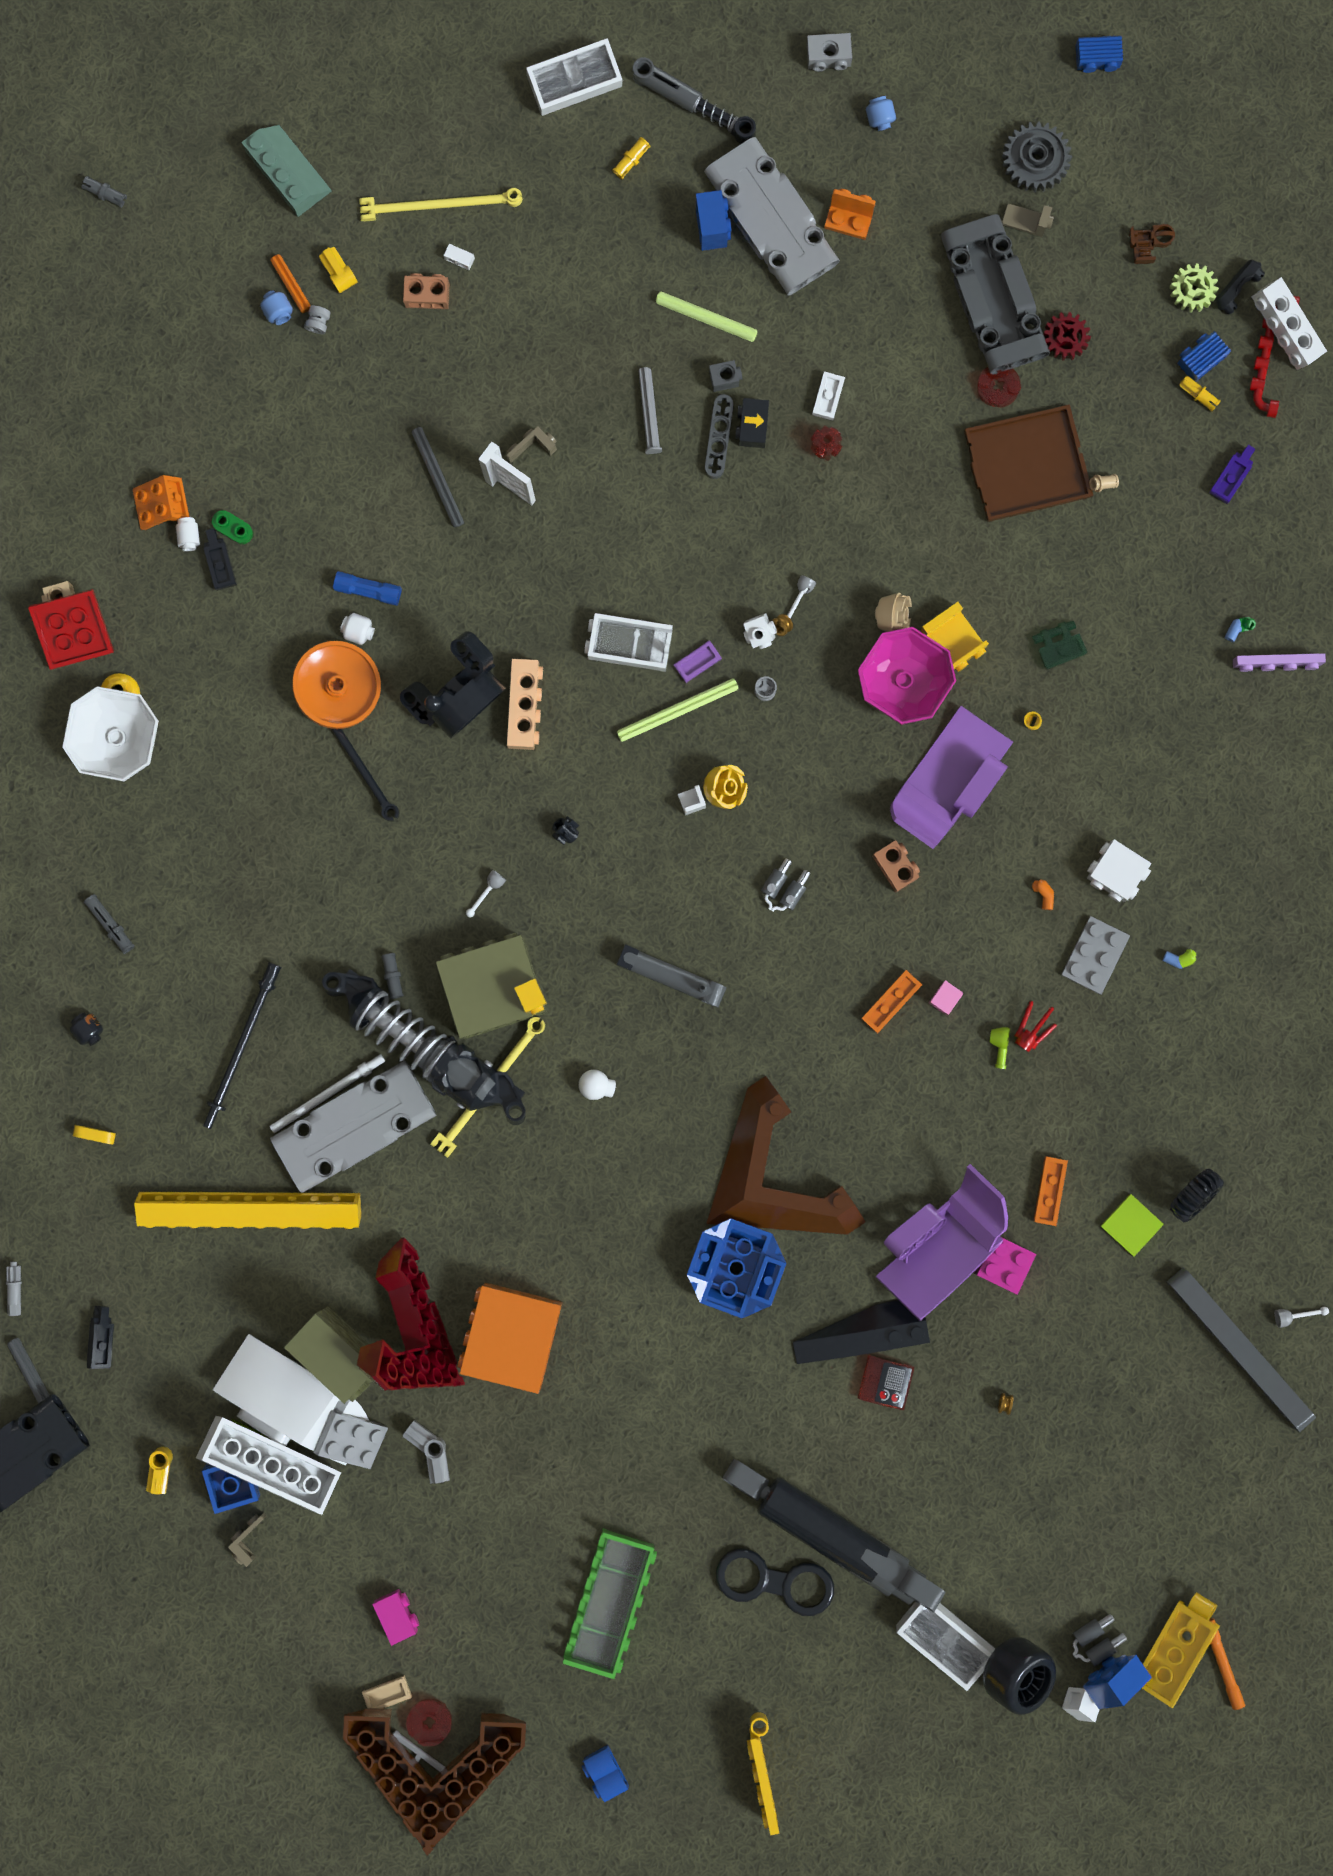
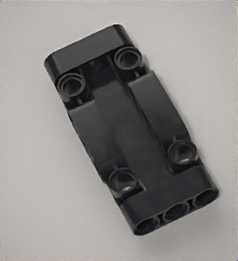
[0,1394,90,1513]

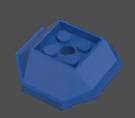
[687,1218,786,1318]

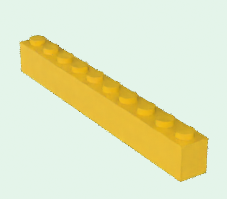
[134,1192,361,1229]

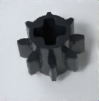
[552,816,579,845]

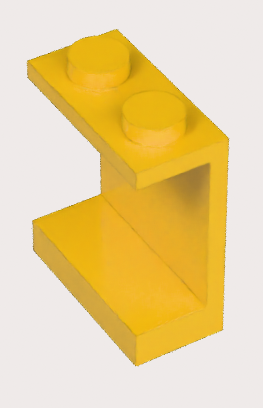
[921,602,989,672]

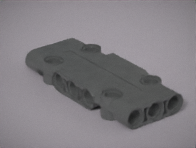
[940,214,1050,374]

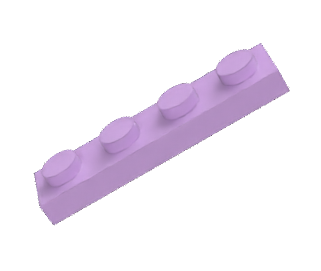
[1233,654,1326,672]

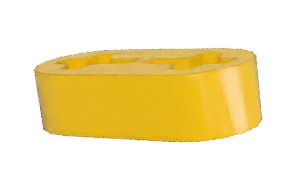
[72,1125,116,1144]

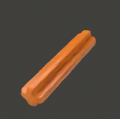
[271,254,310,313]

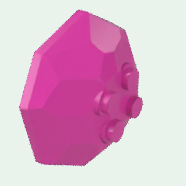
[858,627,956,725]

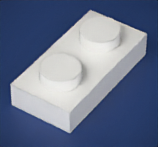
[812,372,845,421]

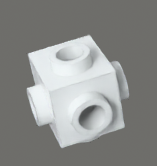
[743,613,777,649]

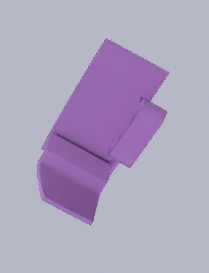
[890,706,1013,849]
[876,1164,1008,1321]

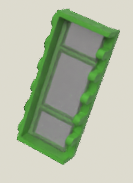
[563,1528,657,1679]

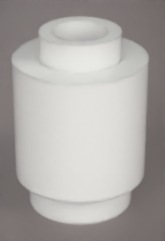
[176,517,200,551]

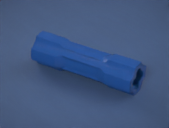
[333,571,402,606]

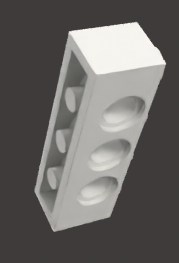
[1251,277,1327,370]

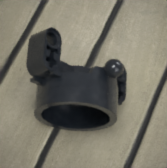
[400,631,506,739]

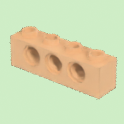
[507,659,543,750]

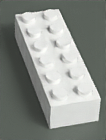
[196,1416,341,1515]

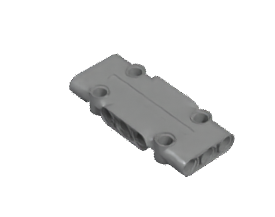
[704,137,840,295]
[270,1060,437,1193]

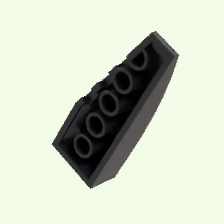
[793,1300,930,1364]

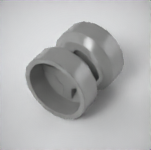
[304,305,331,334]
[755,676,777,701]

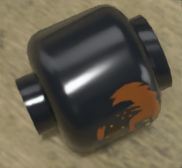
[70,1012,103,1046]

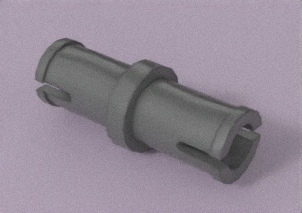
[82,176,127,208]
[381,953,404,999]

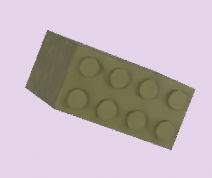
[436,933,547,1040]
[284,1306,372,1404]

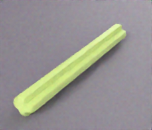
[656,291,757,342]

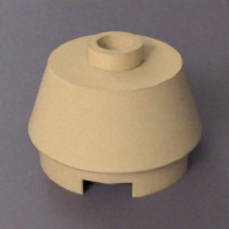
[875,593,912,632]

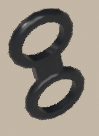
[716,1548,834,1616]

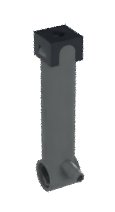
[617,944,727,1008]

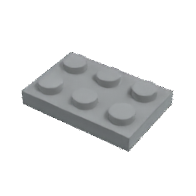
[1061,916,1130,995]
[314,1411,388,1469]

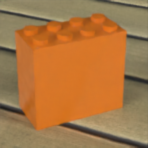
[457,1283,562,1394]

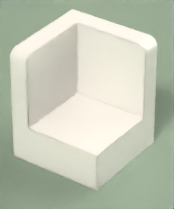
[678,785,706,815]
[1062,1687,1099,1722]

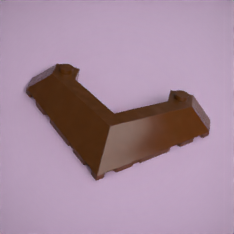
[706,1076,865,1235]
[343,1708,526,1856]

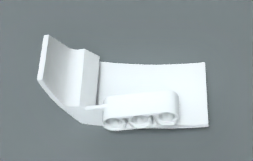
[213,1334,369,1465]

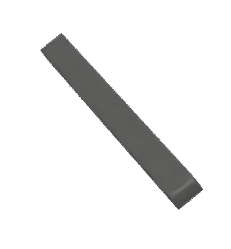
[1166,1267,1316,1433]

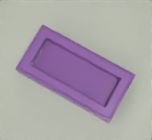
[674,640,722,683]

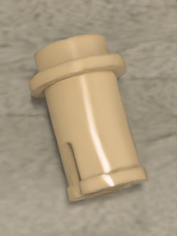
[1089,474,1119,492]

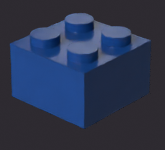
[696,190,731,251]
[202,1464,260,1514]
[1083,1655,1152,1709]

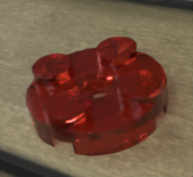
[977,367,1021,408]
[406,1698,452,1747]

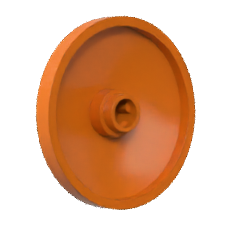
[292,641,381,729]

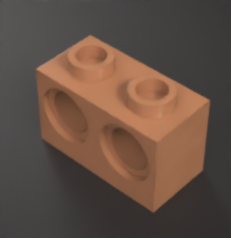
[403,273,450,309]
[872,840,920,893]

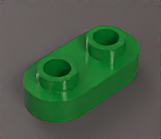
[212,510,253,544]

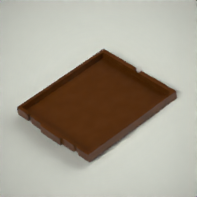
[964,404,1093,522]

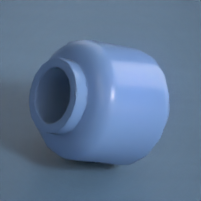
[866,96,896,131]
[260,291,293,325]

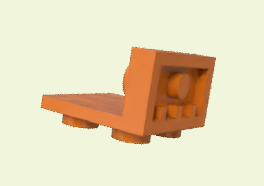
[824,189,876,240]
[133,475,189,530]

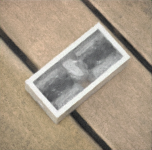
[526,38,622,116]
[897,1602,995,1691]

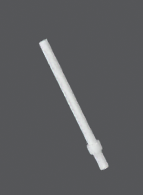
[270,1054,385,1133]

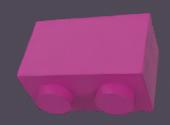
[372,1589,419,1646]

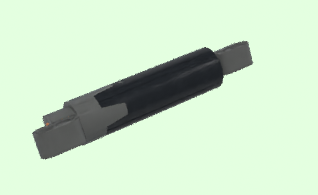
[722,1459,946,1612]

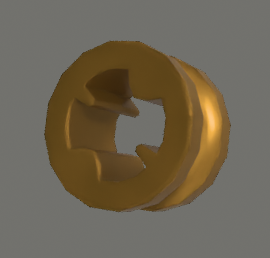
[772,614,793,636]
[998,1393,1013,1415]

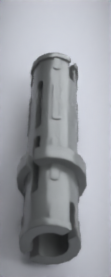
[84,894,135,954]

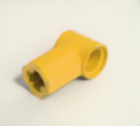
[319,247,358,294]
[146,1447,173,1494]

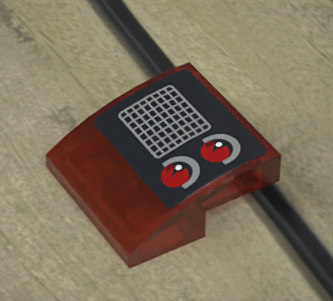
[857,1355,915,1410]

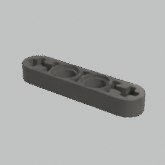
[705,394,733,479]

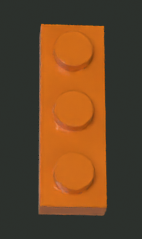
[861,970,922,1034]
[1033,1156,1068,1226]

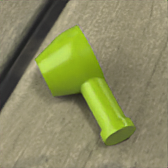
[990,1027,1010,1069]

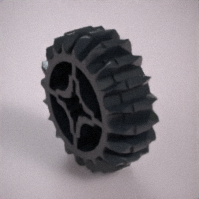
[1170,1168,1224,1222]

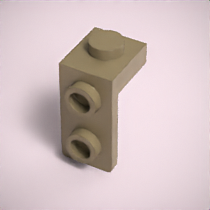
[1002,204,1054,237]
[506,426,557,464]
[228,1513,267,1567]

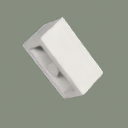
[444,244,475,270]

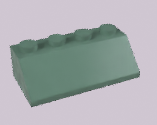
[241,125,332,217]

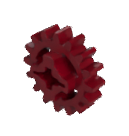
[1043,312,1091,361]

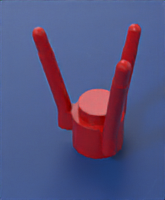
[1014,1001,1057,1052]

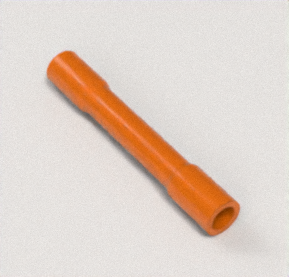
[1209,1618,1245,1710]

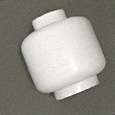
[340,613,375,645]

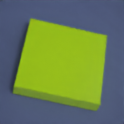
[1100,1194,1164,1257]

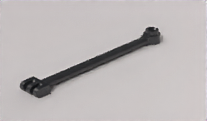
[332,729,400,822]

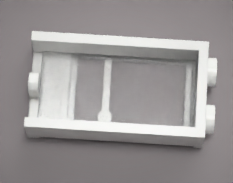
[584,613,673,672]

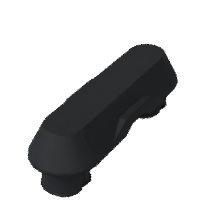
[1216,260,1265,314]

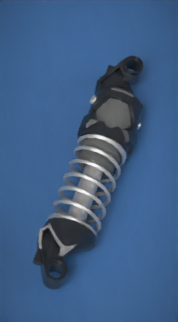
[322,969,526,1125]

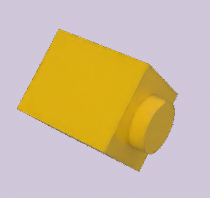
[515,979,547,1015]

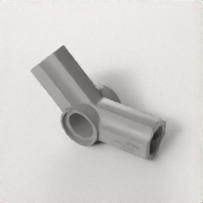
[403,1420,450,1484]

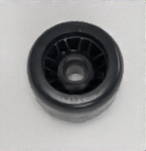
[983,1637,1056,1715]

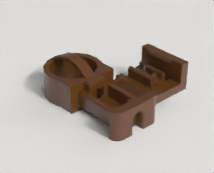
[1129,224,1175,264]

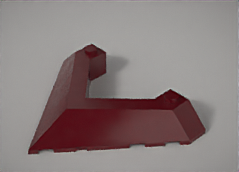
[357,1237,465,1391]

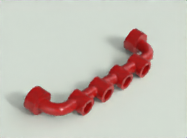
[1250,296,1300,418]

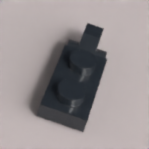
[204,528,237,591]
[87,1306,114,1369]

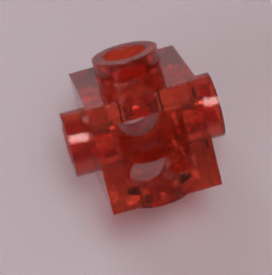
[811,426,843,461]

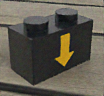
[735,398,769,448]

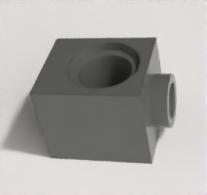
[709,360,742,392]

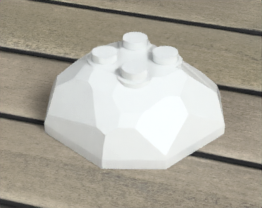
[63,687,159,781]

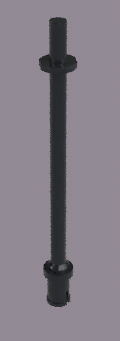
[203,962,282,1129]

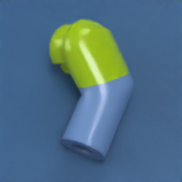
[1162,949,1196,969]

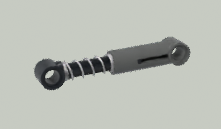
[633,57,756,144]

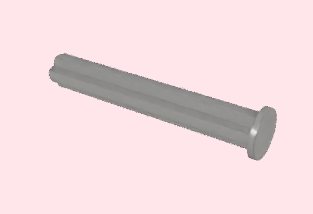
[638,367,662,454]

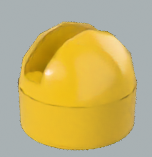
[1024,712,1042,730]

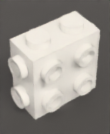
[1087,839,1151,902]

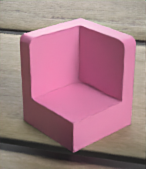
[929,980,963,1016]

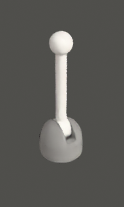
[787,575,816,618]
[466,870,506,917]
[1274,1307,1329,1328]

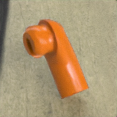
[1032,879,1054,910]

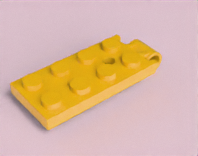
[1142,1592,1220,1708]
[747,1712,779,1835]

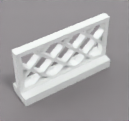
[479,442,536,506]

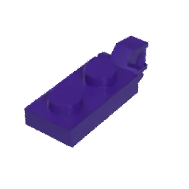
[1209,445,1255,504]

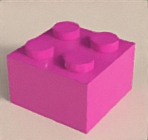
[974,1237,1036,1295]

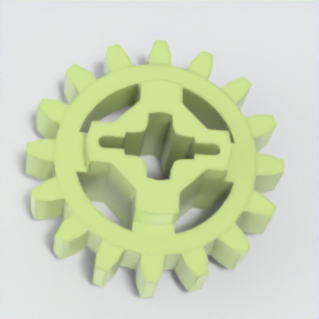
[1170,263,1219,313]

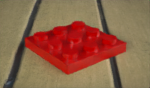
[28,589,114,670]

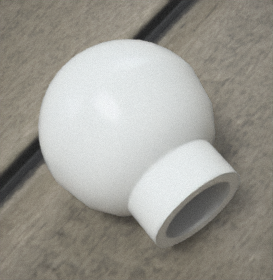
[579,1070,616,1100]

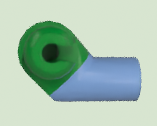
[1224,617,1256,642]

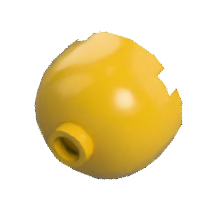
[703,765,748,809]

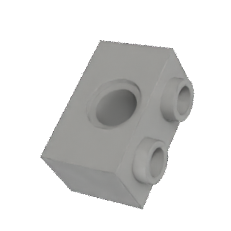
[807,33,852,72]

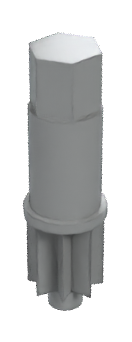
[6,1262,22,1316]

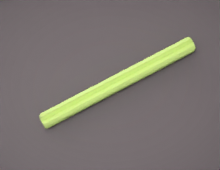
[617,679,738,742]

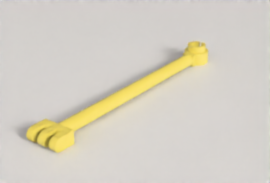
[359,188,523,221]
[430,1017,545,1158]

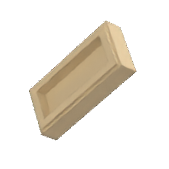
[362,1675,412,1709]

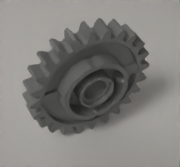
[1002,121,1072,192]

